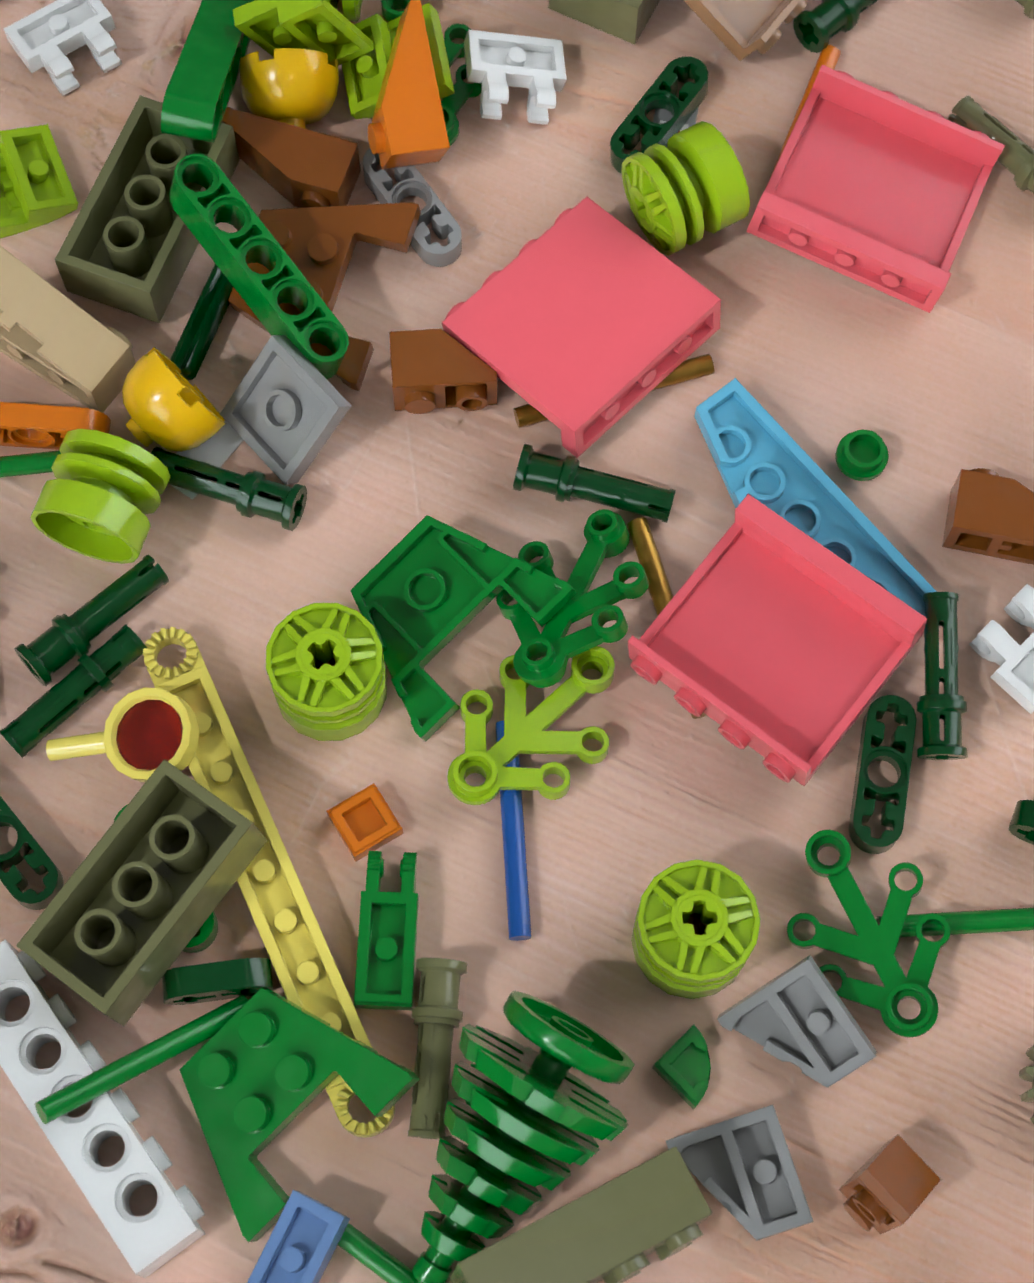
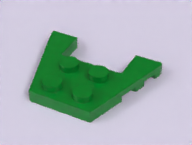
[350,515,577,742]
[179,988,420,1242]

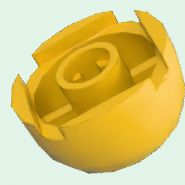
[239,48,339,129]
[122,347,226,452]

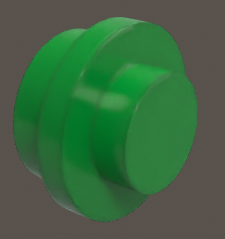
[835,430,889,481]

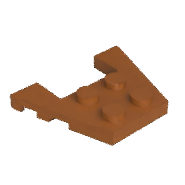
[228,202,421,391]

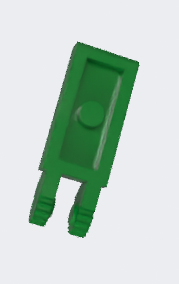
[354,851,419,1011]

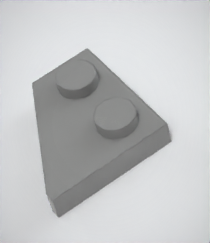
[717,955,877,1088]
[666,1105,814,1241]

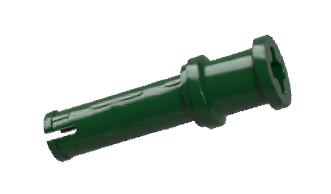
[793,0,878,53]
[513,444,676,523]
[151,446,307,531]
[14,555,169,687]
[917,592,967,760]

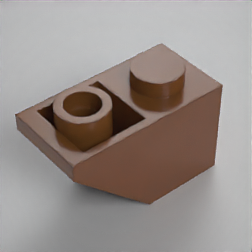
[389,329,497,414]
[839,1135,941,1234]

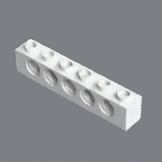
[0,940,205,1278]

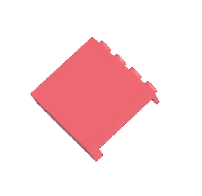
[746,65,1005,313]
[442,196,721,458]
[627,494,927,786]

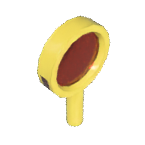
[46,687,200,782]

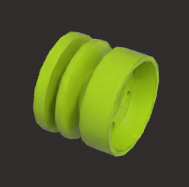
[621,121,750,256]
[30,429,170,564]
[266,603,387,741]
[631,859,761,999]

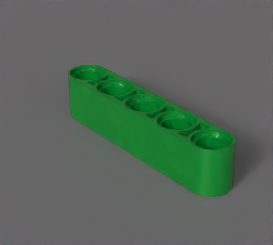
[161,0,256,142]
[170,154,349,379]

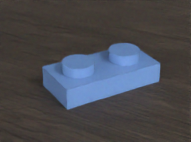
[247,1190,350,1283]

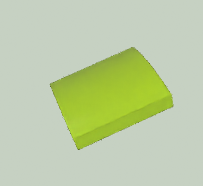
[233,0,374,66]
[342,2,455,119]
[0,124,78,238]

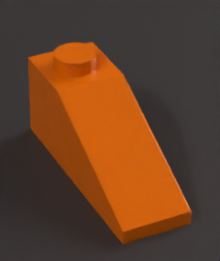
[368,0,450,169]

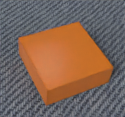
[326,783,403,862]

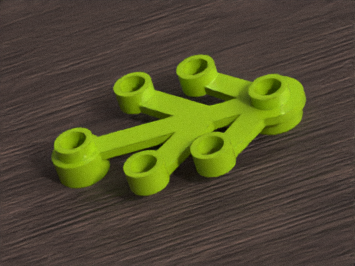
[447,646,615,805]

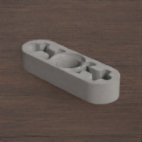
[363,148,462,267]

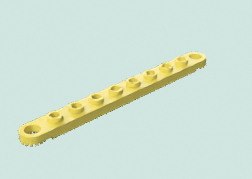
[143,627,395,1138]

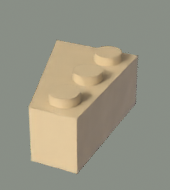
[0,245,136,413]

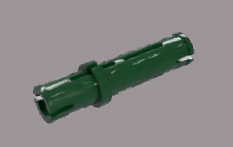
[0,624,147,758]

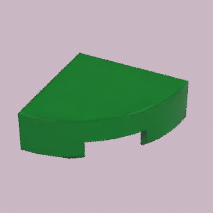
[652,1024,711,1110]

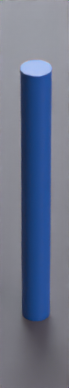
[496,720,532,941]

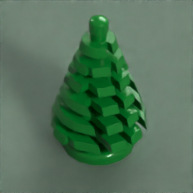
[412,991,635,1283]

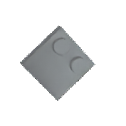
[220,335,352,485]

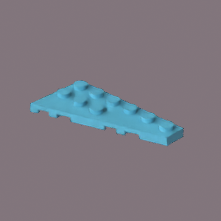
[694,378,937,616]

